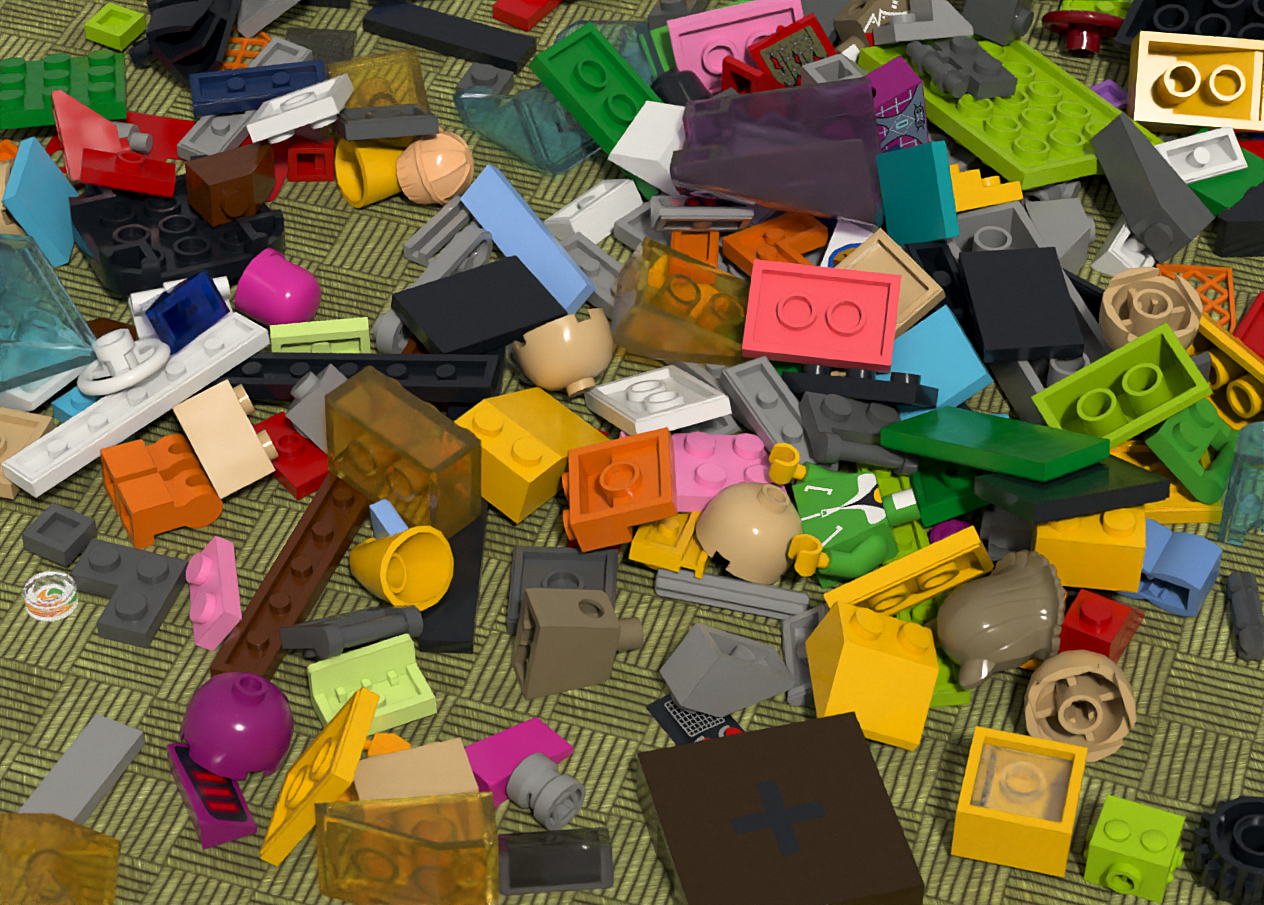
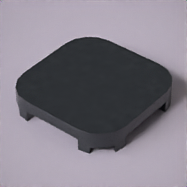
[68,154,286,296]

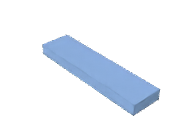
[460,164,596,315]

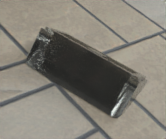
[495,827,614,895]

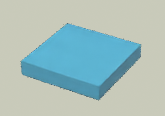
[2,136,79,268]
[875,305,994,421]

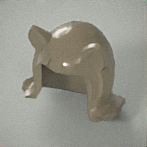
[923,549,1066,691]

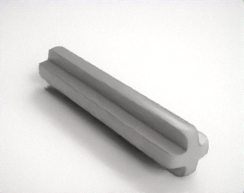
[655,568,810,620]

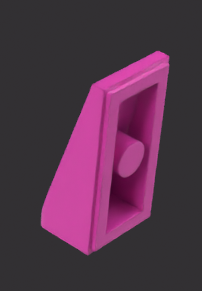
[465,717,574,811]

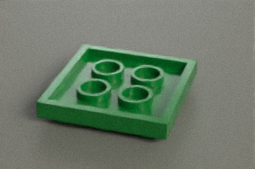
[0,50,127,130]

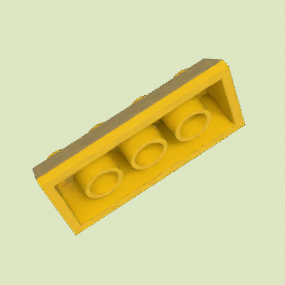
[1186,310,1264,462]

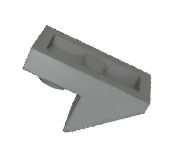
[873,0,974,45]

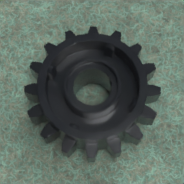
[1191,796,1264,905]

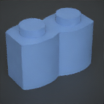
[1111,518,1223,617]

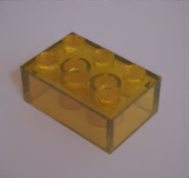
[325,365,481,540]

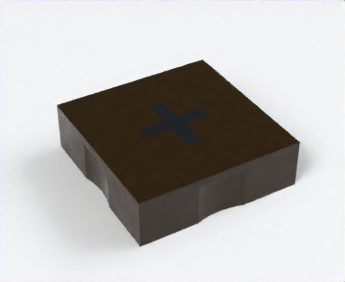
[637,711,925,905]

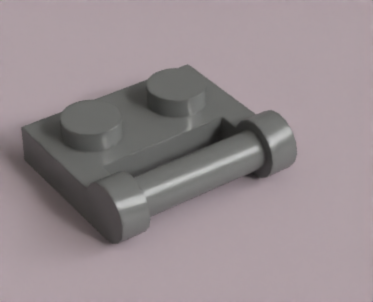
[798,391,920,476]
[279,605,423,659]

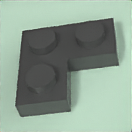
[70,538,189,649]

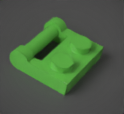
[1144,398,1253,504]

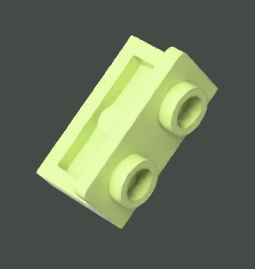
[307,633,437,736]

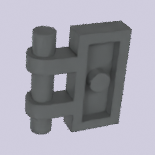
[906,36,1018,100]

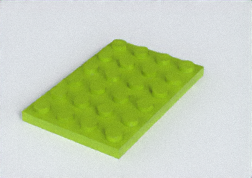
[858,33,1165,190]

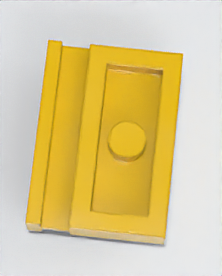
[629,511,711,579]

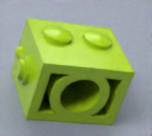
[1083,794,1186,904]

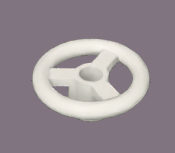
[77,329,171,396]

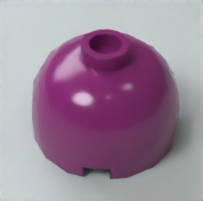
[179,672,295,780]

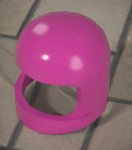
[235,248,321,328]

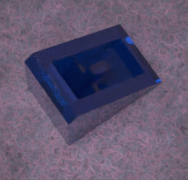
[139,269,230,355]

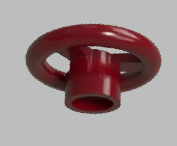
[1041,10,1124,56]

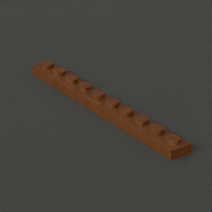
[210,334,434,681]

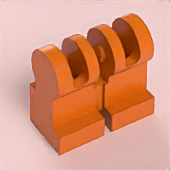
[100,434,223,549]

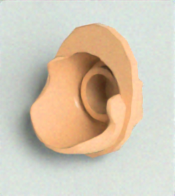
[396,126,475,206]

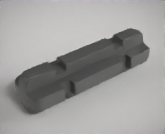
[1226,571,1264,662]

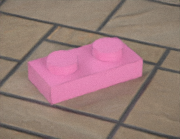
[186,536,242,651]

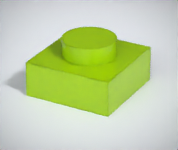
[84,2,146,51]

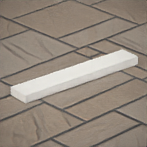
[1,312,270,498]

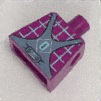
[820,56,929,163]

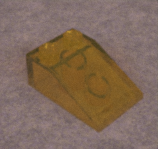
[610,236,756,366]
[315,791,499,905]

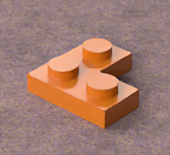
[722,208,828,278]

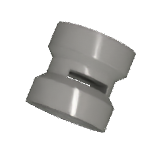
[507,752,586,831]

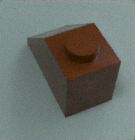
[185,139,276,227]

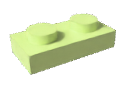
[269,317,371,353]

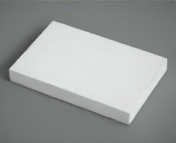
[584,364,732,436]

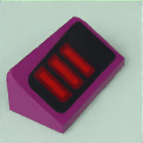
[166,743,257,850]

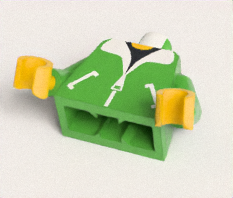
[768,443,921,589]

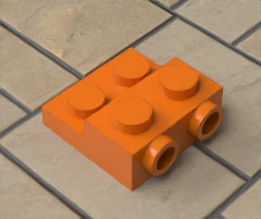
[562,427,678,553]

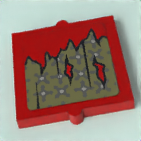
[748,12,838,105]

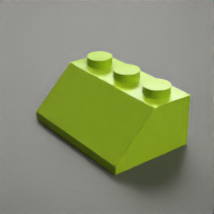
[1031,322,1213,449]

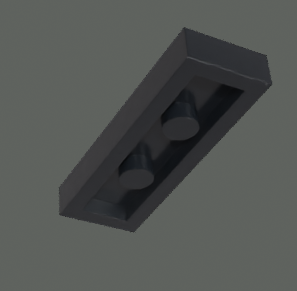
[782,364,938,409]

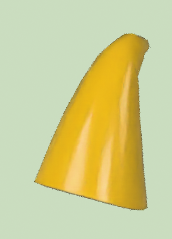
[335,136,408,208]
[349,526,454,611]

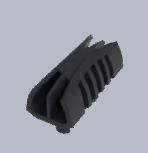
[129,0,240,88]

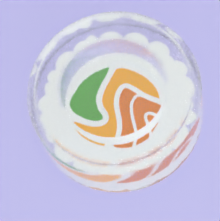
[23,571,78,622]

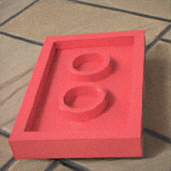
[742,259,902,373]

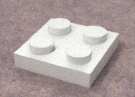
[246,73,354,144]

